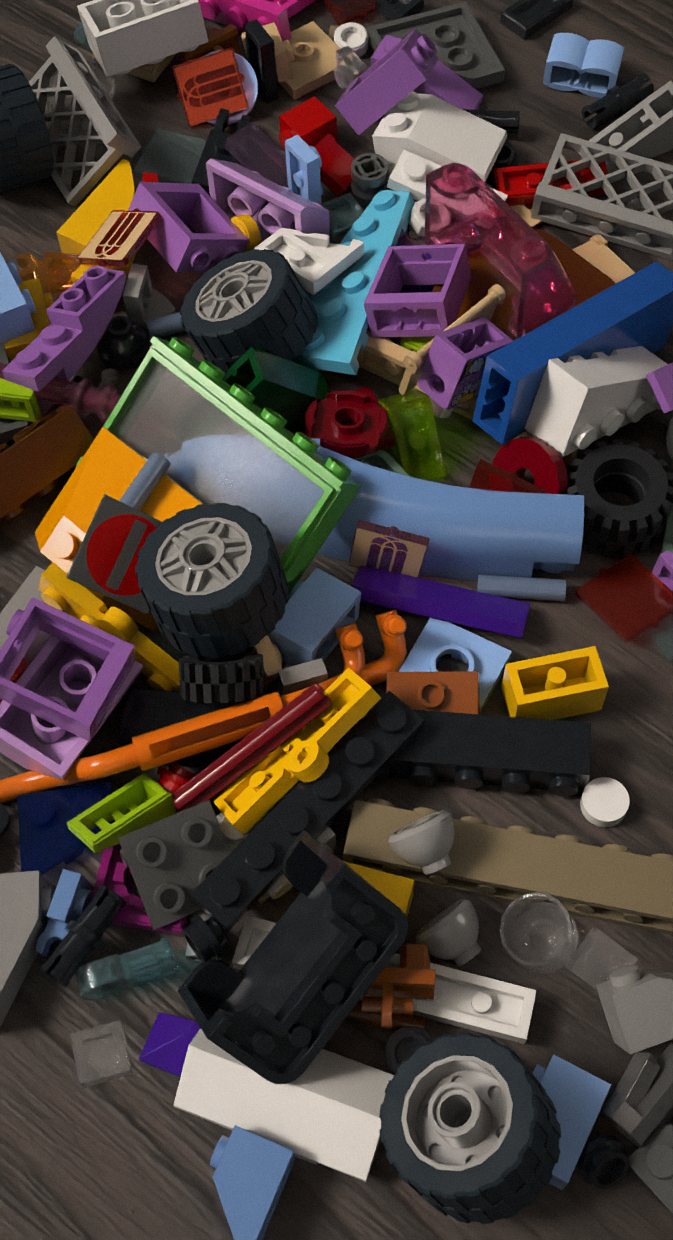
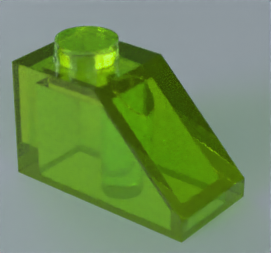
[378,389,446,481]

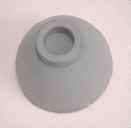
[388,810,455,875]
[415,899,482,967]

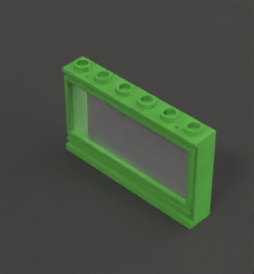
[76,336,361,595]

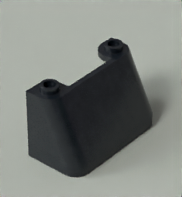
[177,830,408,1084]

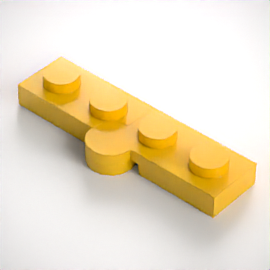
[38,562,180,692]
[213,667,381,835]

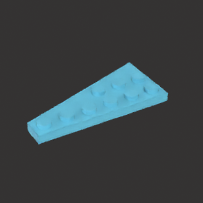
[292,190,415,375]

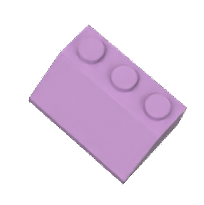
[206,158,330,243]
[0,636,143,780]

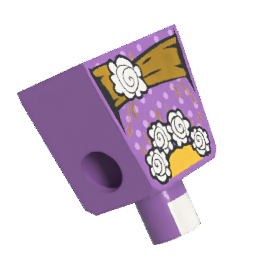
[417,316,513,418]

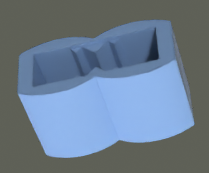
[543,33,624,98]

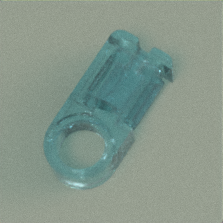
[75,937,179,1000]

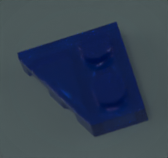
[17,782,115,875]

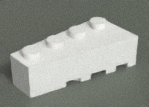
[525,346,668,457]

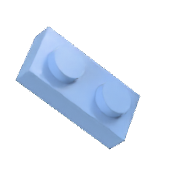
[285,134,323,206]

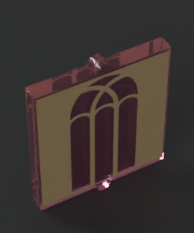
[348,520,430,578]

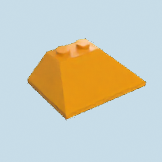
[35,427,204,631]

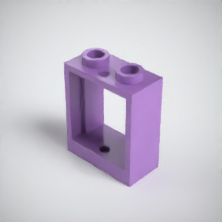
[335,28,439,135]
[126,182,249,272]
[363,244,472,337]
[0,597,135,742]

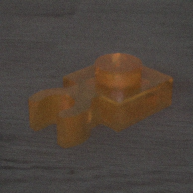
[17,251,84,293]

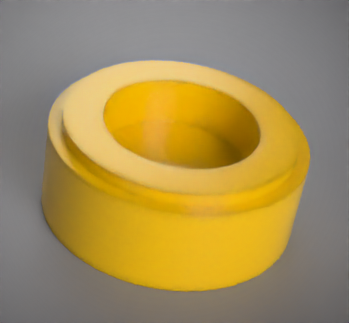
[231,214,261,253]

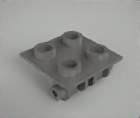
[118,800,230,930]

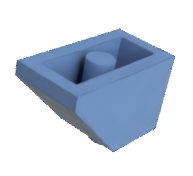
[210,1125,296,1240]

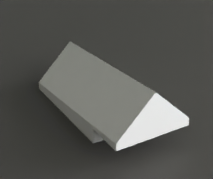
[173,1028,394,1182]

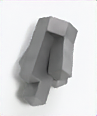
[600,1042,673,1147]

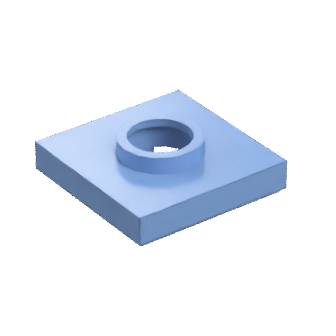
[399,618,512,714]

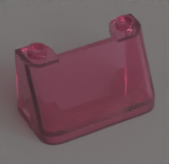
[425,163,577,339]

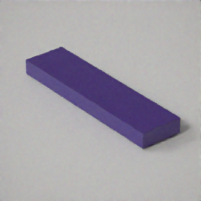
[351,565,531,638]

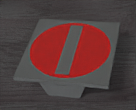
[65,494,162,614]

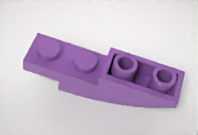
[2,266,127,392]

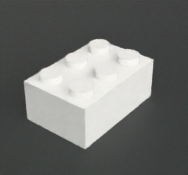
[77,0,209,78]

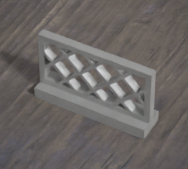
[29,36,141,207]
[531,133,673,260]

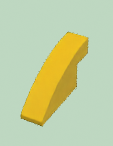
[56,159,139,284]

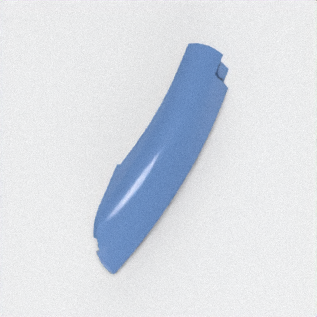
[164,435,584,581]

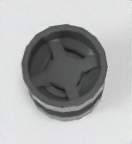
[351,153,388,207]

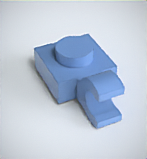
[36,869,92,956]

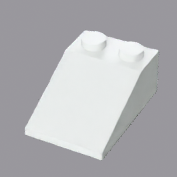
[372,91,507,182]

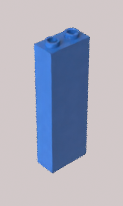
[472,261,673,445]

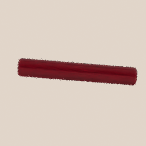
[172,684,332,812]

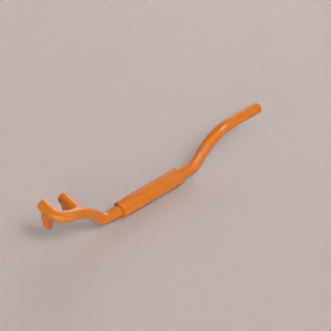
[0,609,407,804]

